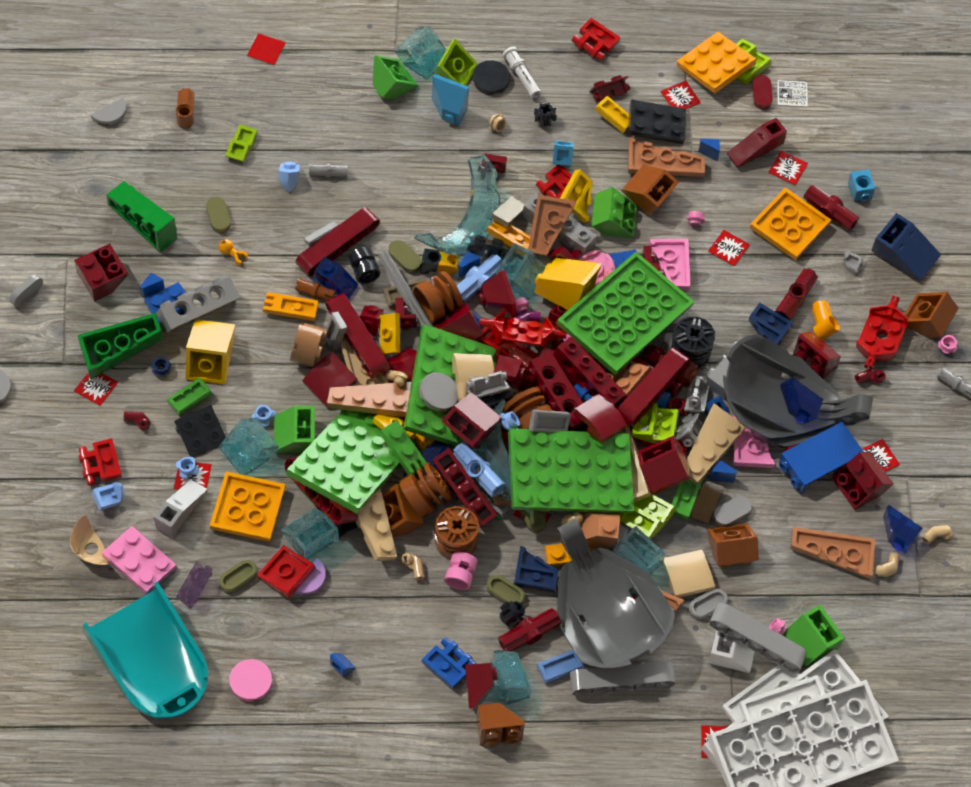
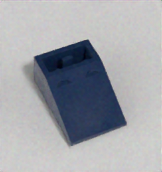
[871,213,941,282]

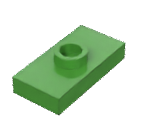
[167,378,212,416]

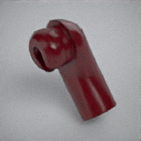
[855,368,886,384]
[124,411,151,430]

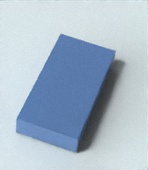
[537,650,584,685]

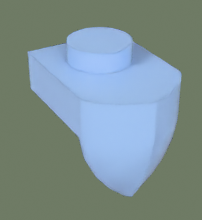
[279,162,300,193]
[92,482,124,511]

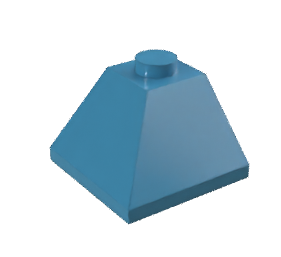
[432,74,469,126]

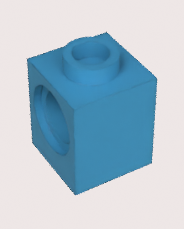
[552,141,574,166]
[848,169,875,201]

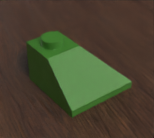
[373,55,419,99]

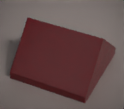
[433,303,485,341]

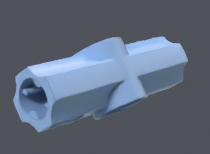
[457,254,505,304]
[453,442,505,497]

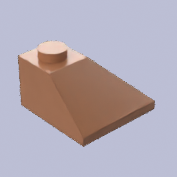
[579,512,620,550]

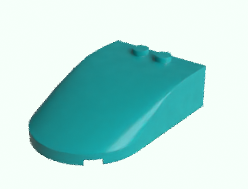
[83,581,208,719]

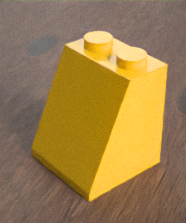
[534,258,601,310]
[186,319,235,385]

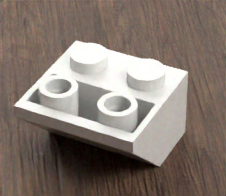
[708,630,755,674]

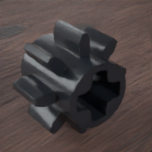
[534,103,557,126]
[499,601,525,627]

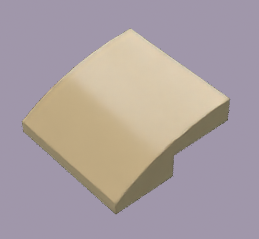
[452,353,494,386]
[662,550,715,598]

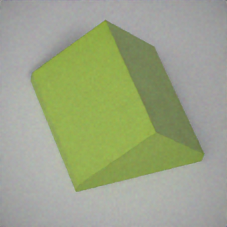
[437,39,478,85]

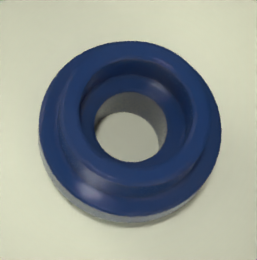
[151,357,171,377]

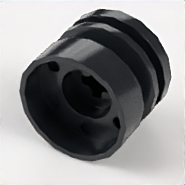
[671,316,715,369]

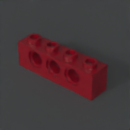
[553,336,626,407]
[527,351,588,431]
[432,448,497,528]

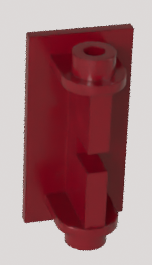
[589,75,630,102]

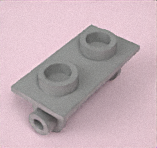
[466,371,510,399]
[684,376,709,412]
[675,412,703,447]

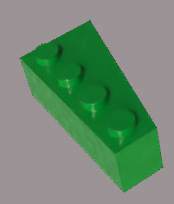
[106,181,177,252]
[77,313,162,380]

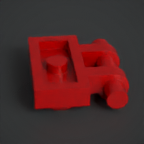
[571,18,620,61]
[536,165,572,198]
[78,438,122,486]

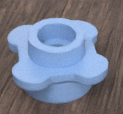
[252,405,276,427]
[501,411,520,431]
[176,457,199,479]

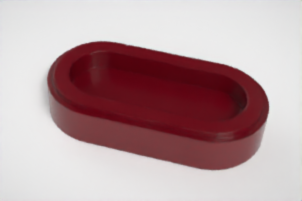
[752,75,773,109]

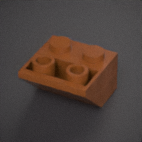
[621,164,679,216]
[476,703,525,746]

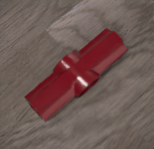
[803,185,860,231]
[775,268,818,320]
[498,608,561,654]

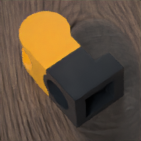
[421,248,459,275]

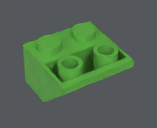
[592,187,637,238]
[274,406,315,453]
[783,604,845,668]

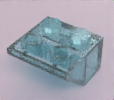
[395,26,446,79]
[495,243,545,301]
[219,418,279,475]
[280,508,338,560]
[612,526,666,575]
[491,650,531,705]

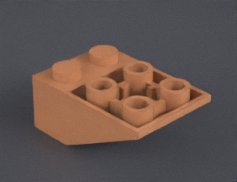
[595,360,651,405]

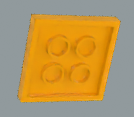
[677,32,756,94]
[750,187,831,261]
[210,471,286,542]

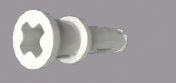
[502,46,541,99]

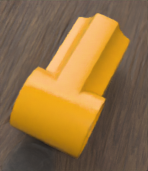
[812,300,840,341]

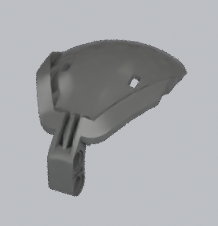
[723,334,873,447]
[557,519,675,668]

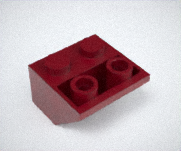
[74,244,128,302]
[793,331,841,379]
[441,392,502,450]
[637,435,690,495]
[831,452,894,510]

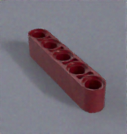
[295,207,380,277]
[325,293,390,379]
[618,348,690,426]
[285,457,358,524]

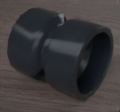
[348,247,381,284]

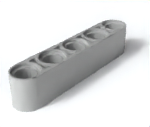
[709,603,807,673]
[570,661,676,696]

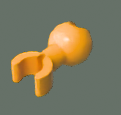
[218,239,248,266]

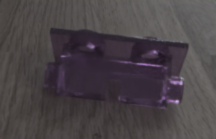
[176,562,213,609]

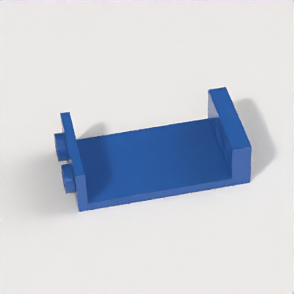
[779,422,864,494]

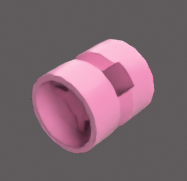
[444,551,478,590]

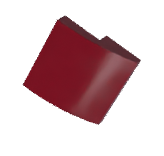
[302,351,358,409]
[573,393,628,443]

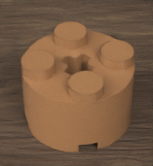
[290,322,328,367]

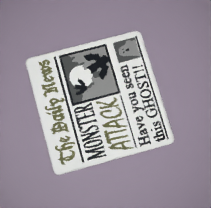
[777,80,808,107]

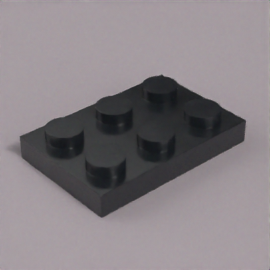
[628,99,686,144]

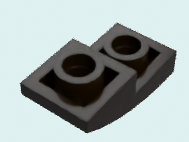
[689,480,725,525]

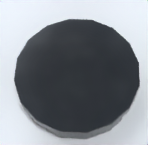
[472,60,510,95]

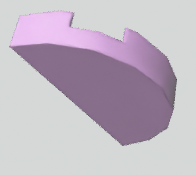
[295,558,326,595]

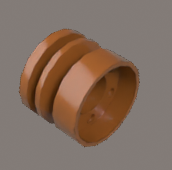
[412,271,463,323]
[503,387,553,429]
[399,462,453,517]
[434,506,479,560]

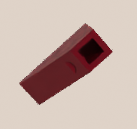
[727,118,787,168]

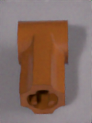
[176,88,195,129]

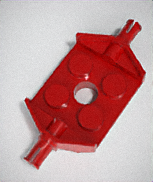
[856,296,908,370]
[479,311,567,347]

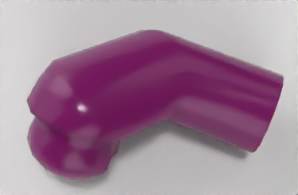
[515,311,541,322]

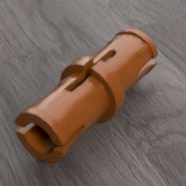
[295,278,336,301]

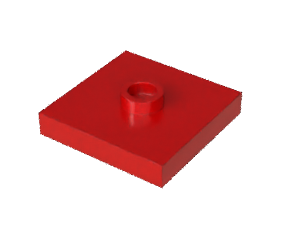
[257,545,316,598]

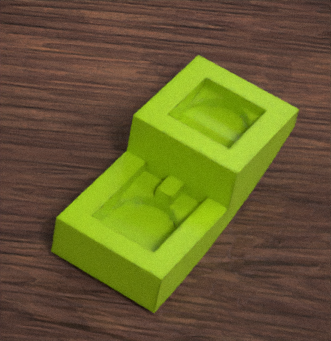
[225,124,258,162]

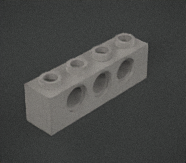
[522,193,597,258]
[156,276,241,334]

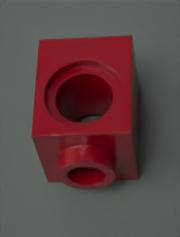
[493,355,527,387]

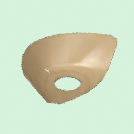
[70,515,109,565]

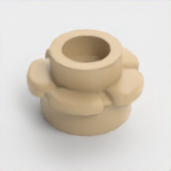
[489,114,506,132]

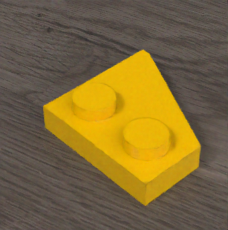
[560,169,593,223]

